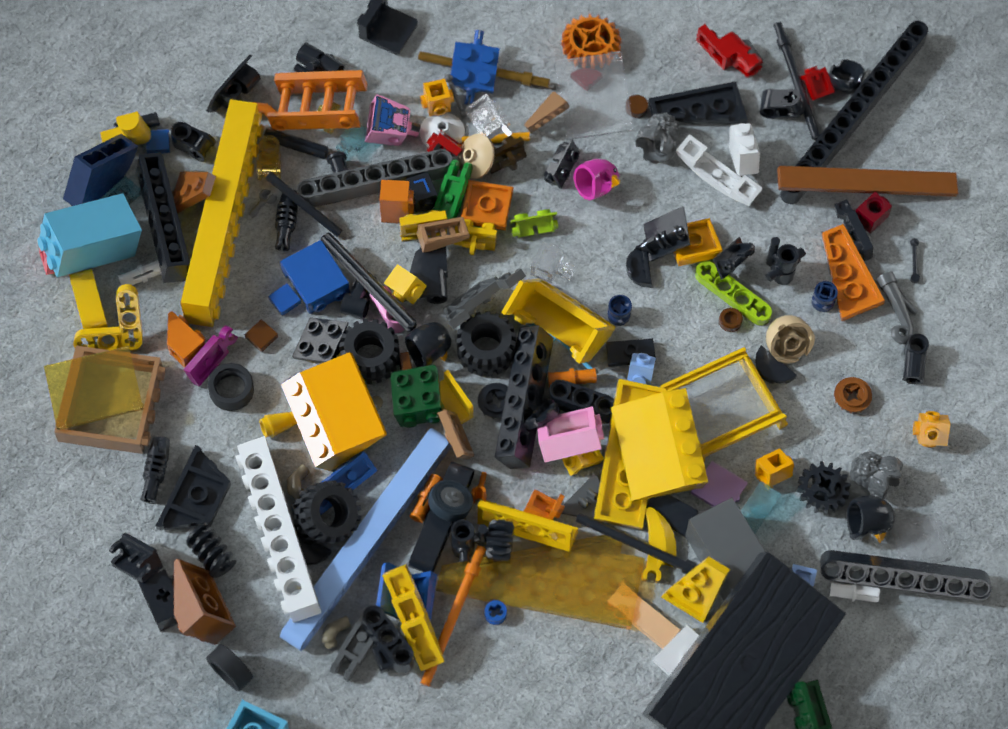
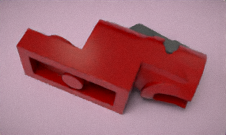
[696,24,764,78]

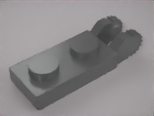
[330,612,380,682]

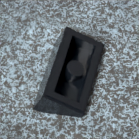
[646,494,698,536]

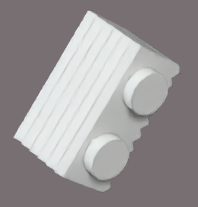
[729,123,760,175]

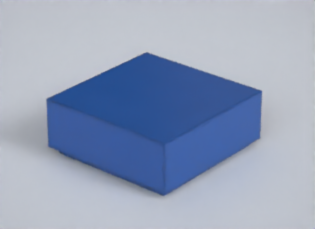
[146,129,170,154]
[268,284,301,316]

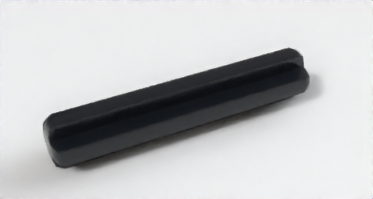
[264,128,329,159]

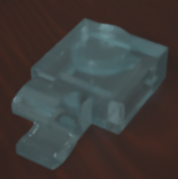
[336,126,367,156]

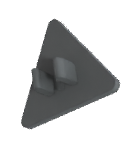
[562,475,610,524]

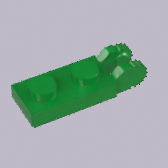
[433,159,473,220]

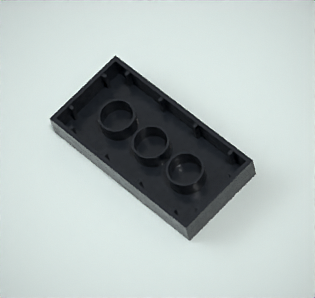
[642,551,847,729]

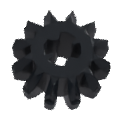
[486,519,514,562]

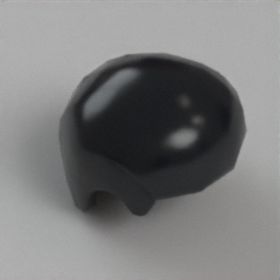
[829,59,865,92]

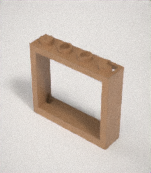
[54,346,166,454]

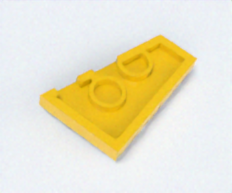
[661,556,730,623]

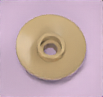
[458,134,494,179]

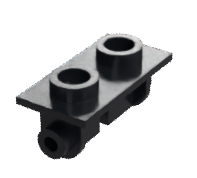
[544,139,580,189]
[713,237,755,280]

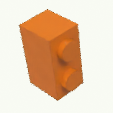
[380,180,414,223]

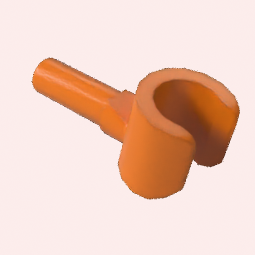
[472,472,487,504]

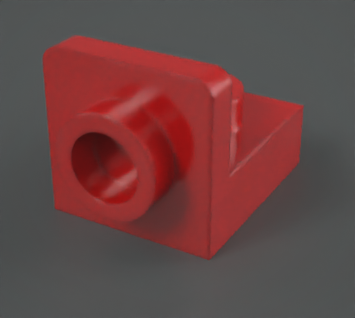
[800,66,835,101]
[426,130,462,156]

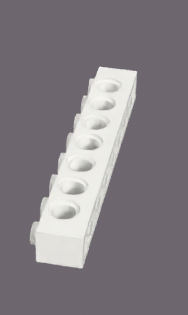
[236,436,322,623]

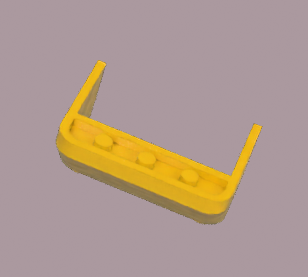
[501,278,616,364]

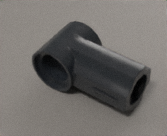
[340,272,377,319]
[902,334,929,384]

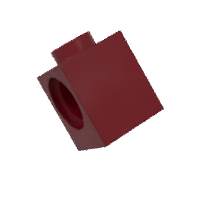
[856,192,892,234]

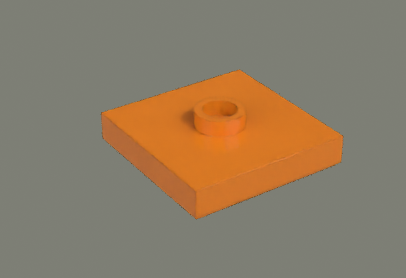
[461,180,514,231]

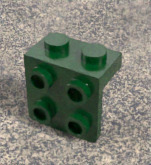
[391,365,446,428]
[787,679,833,729]

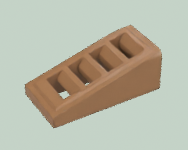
[524,91,570,133]
[417,217,470,252]

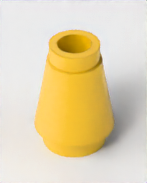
[259,411,297,438]

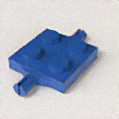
[451,30,500,106]

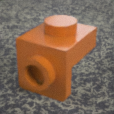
[524,489,565,520]

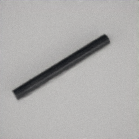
[265,172,343,237]

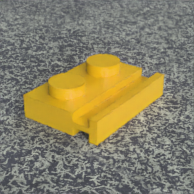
[399,210,447,242]

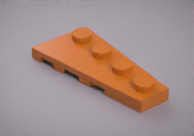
[822,224,885,322]

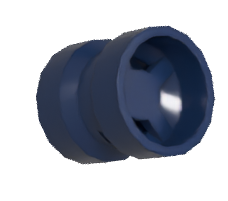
[811,281,838,312]
[607,295,632,326]

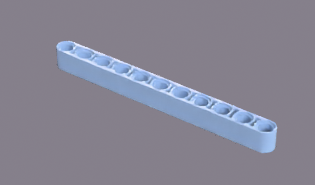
[280,428,451,651]

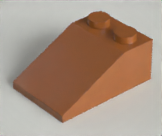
[174,558,236,645]

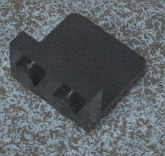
[357,0,418,55]

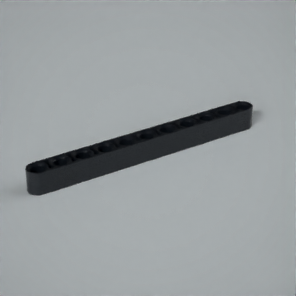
[780,21,928,204]

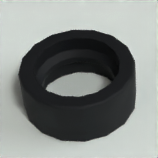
[207,363,254,411]
[206,644,253,691]

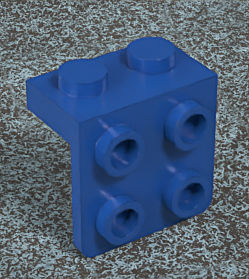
[376,562,437,621]

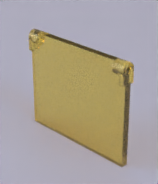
[44,346,144,430]

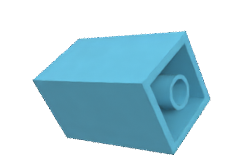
[37,193,142,278]

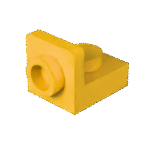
[562,450,604,476]

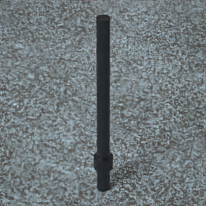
[773,22,820,140]
[576,513,697,575]

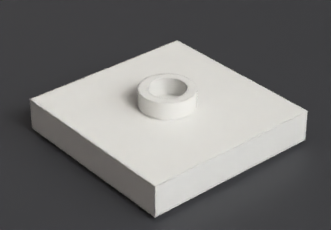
[653,625,699,676]

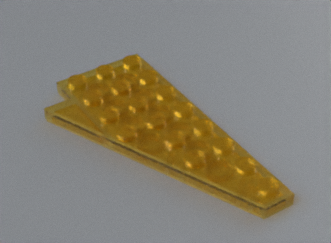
[436,532,645,630]

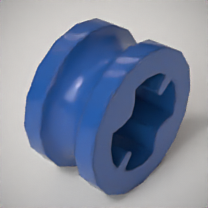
[485,600,507,625]

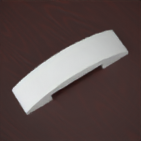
[676,134,763,206]

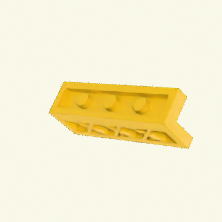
[477,500,578,552]

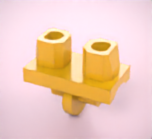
[454,219,497,256]

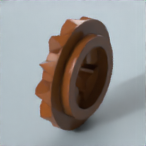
[834,377,872,414]

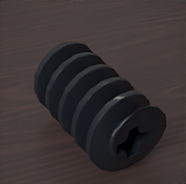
[186,522,237,578]

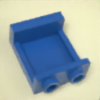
[280,240,350,314]

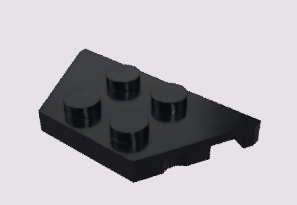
[156,445,231,530]

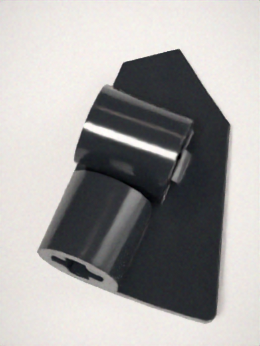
[206,54,261,113]
[404,246,448,304]

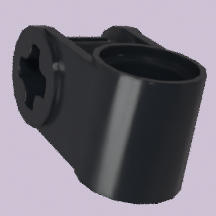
[759,89,805,119]
[171,122,216,161]

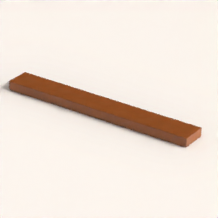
[777,166,958,197]

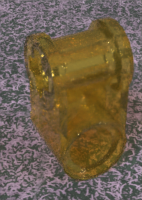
[257,135,282,181]

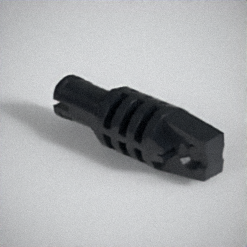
[275,190,298,251]
[140,436,170,503]

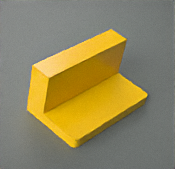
[439,370,474,424]

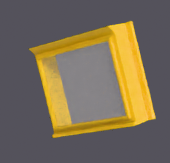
[660,347,788,462]

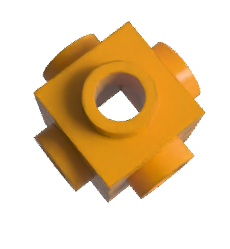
[420,78,454,117]
[913,411,951,448]

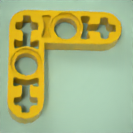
[73,284,143,351]

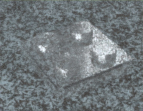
[891,512,952,564]

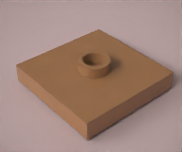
[438,410,475,460]

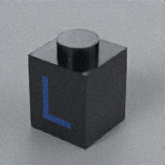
[406,172,437,213]

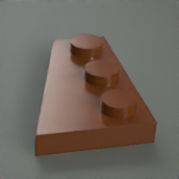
[172,172,216,214]

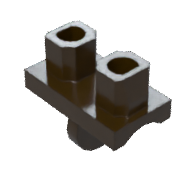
[489,135,527,174]

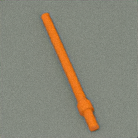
[420,545,486,687]

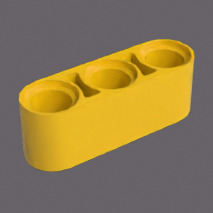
[69,268,108,329]

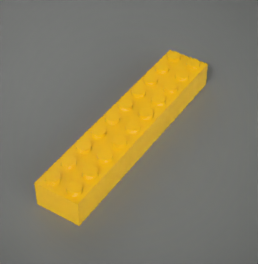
[180,99,264,327]

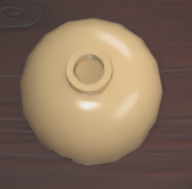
[766,315,815,364]

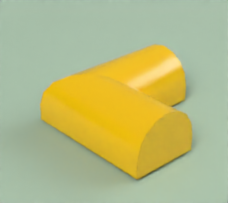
[100,111,151,145]

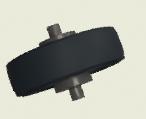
[428,480,473,522]

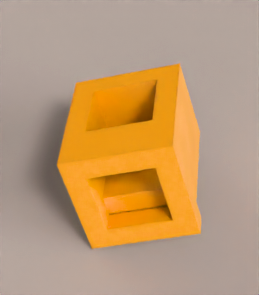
[755,448,794,491]

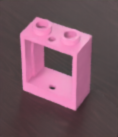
[537,407,604,463]

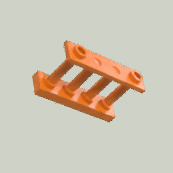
[267,70,368,131]

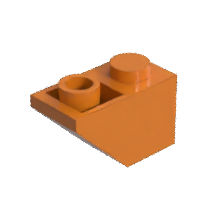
[167,311,206,368]

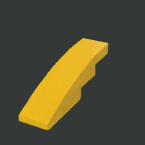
[382,564,445,671]

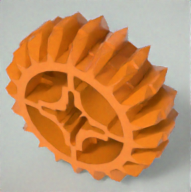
[561,13,622,70]

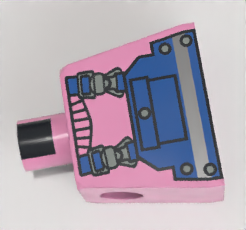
[365,94,420,146]

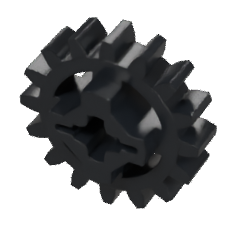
[797,461,851,514]

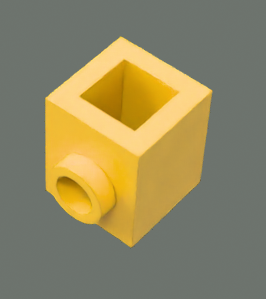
[384,264,427,304]

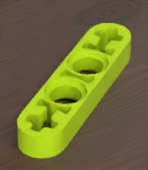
[695,261,772,326]

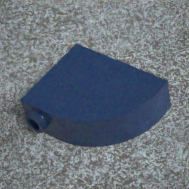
[63,134,138,206]

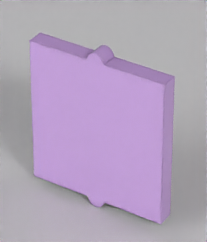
[691,461,748,507]

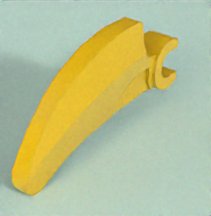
[641,507,677,583]

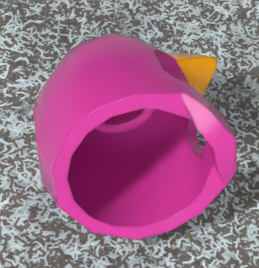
[573,159,620,200]

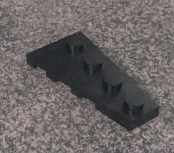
[648,81,748,124]

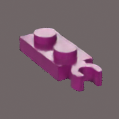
[183,325,238,387]

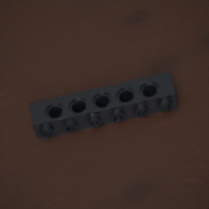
[136,153,190,283]
[494,325,554,469]

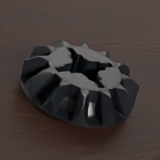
[477,383,508,420]

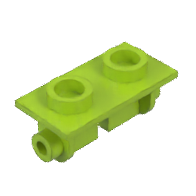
[509,209,559,238]

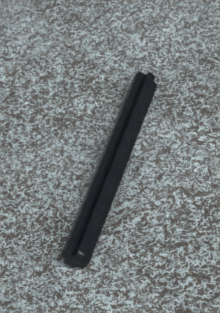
[321,232,417,332]

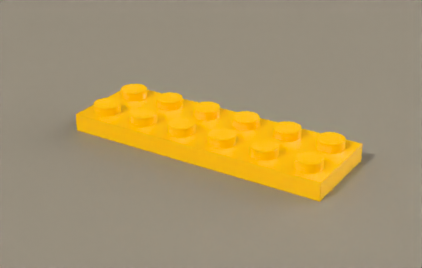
[594,379,666,530]

